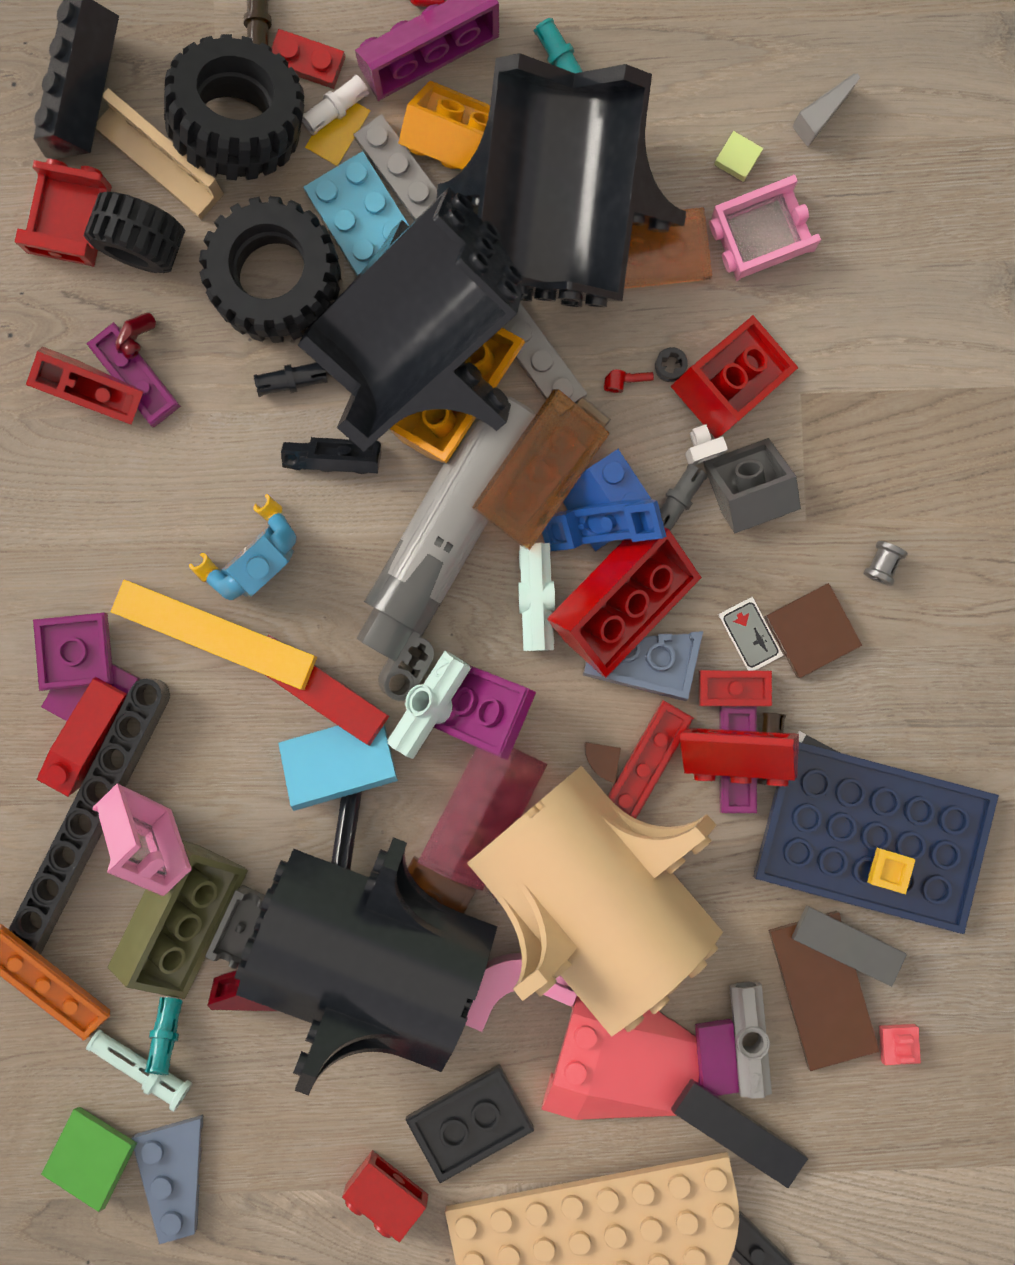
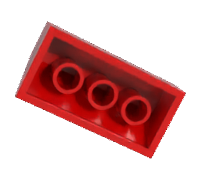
[547,527,702,678]

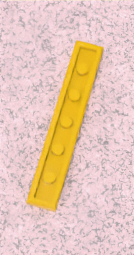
[110,579,317,690]

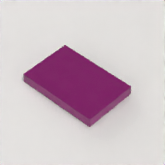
[433,666,536,760]

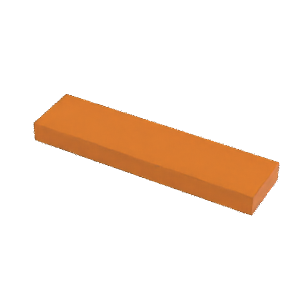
[0,924,110,1041]

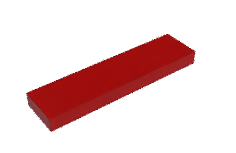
[607,700,694,819]

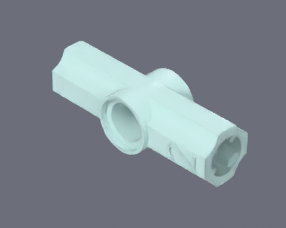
[518,543,555,651]
[387,651,471,759]

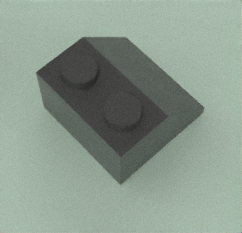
[703,438,801,534]

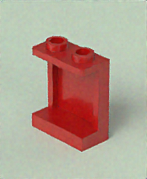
[15,159,112,267]

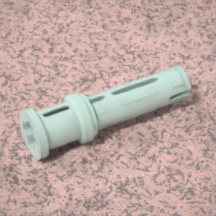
[86,1029,192,1112]

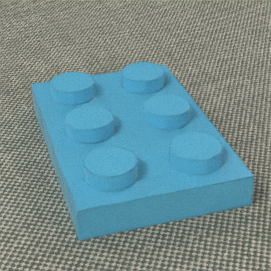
[303,151,409,276]

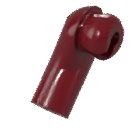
[115,312,156,359]

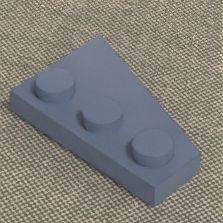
[583,631,703,701]
[131,1114,204,1245]

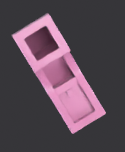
[465,953,577,1032]

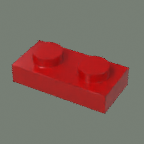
[272,29,346,89]
[699,670,772,706]

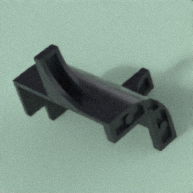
[436,53,686,307]
[298,187,523,452]
[234,837,498,1096]

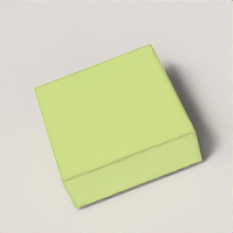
[714,131,763,182]

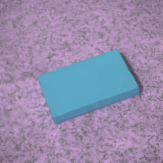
[278,724,398,811]

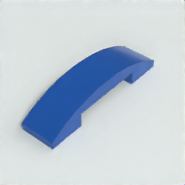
[538,499,666,551]

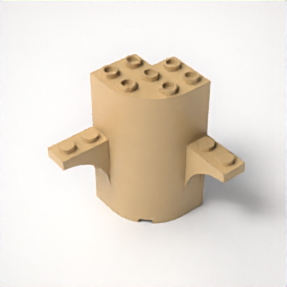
[467,766,723,1037]

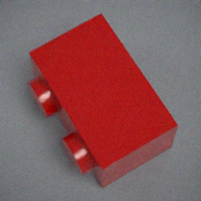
[342,1150,429,1243]

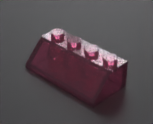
[418,747,548,891]

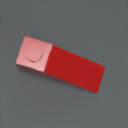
[26,346,144,425]
[36,677,127,797]

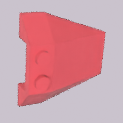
[541,996,699,1120]

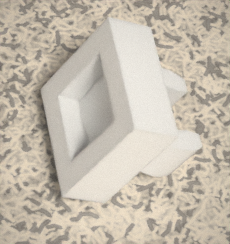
[685,424,728,465]

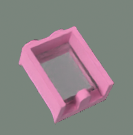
[709,175,821,281]
[93,783,192,896]

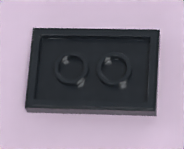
[405,1064,534,1183]

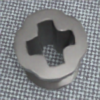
[863,541,908,586]

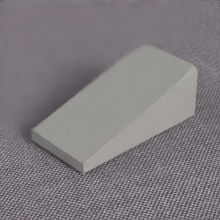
[793,73,860,146]

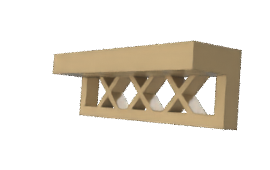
[96,88,224,220]

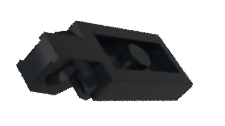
[281,437,382,474]

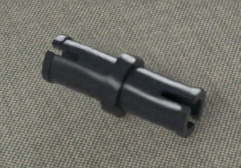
[253,362,328,397]

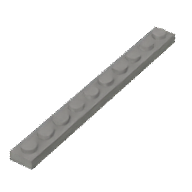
[353,114,587,417]

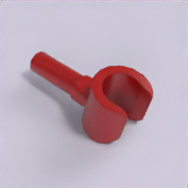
[604,369,654,393]

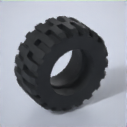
[164,34,305,181]
[199,196,341,343]

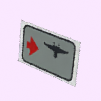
[718,597,784,671]

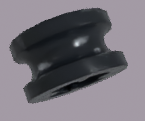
[655,347,688,382]

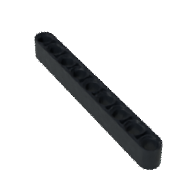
[9,679,170,955]

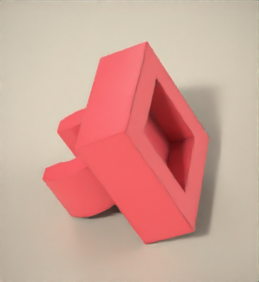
[879,1024,921,1065]

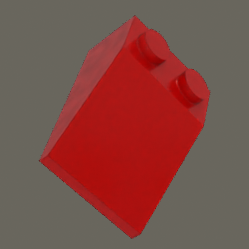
[670,315,798,439]

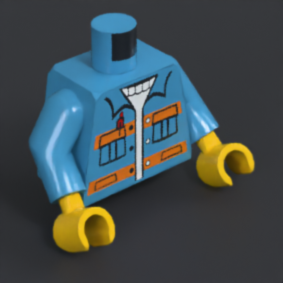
[189,494,296,600]

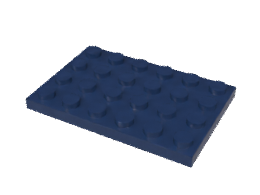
[753,742,999,934]

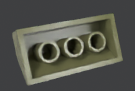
[107,840,248,999]

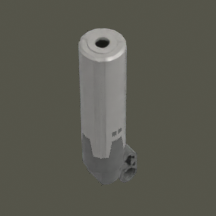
[356,396,543,701]

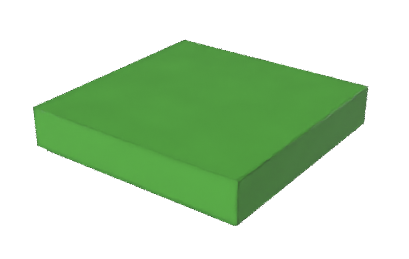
[41,1107,137,1212]

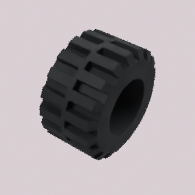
[83,192,185,273]

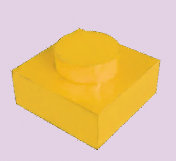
[867,848,916,894]

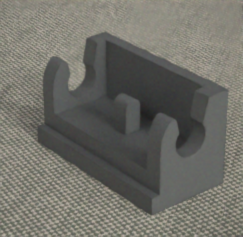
[205,885,265,969]

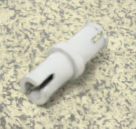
[302,75,369,135]

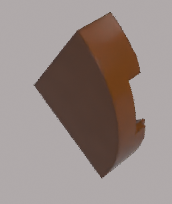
[585,742,621,783]

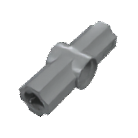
[729,981,772,1099]

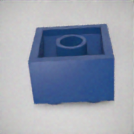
[557,449,652,552]

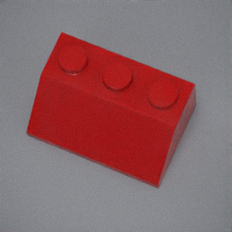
[680,728,799,786]

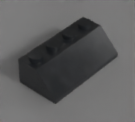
[33,0,119,159]

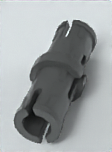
[660,464,708,531]

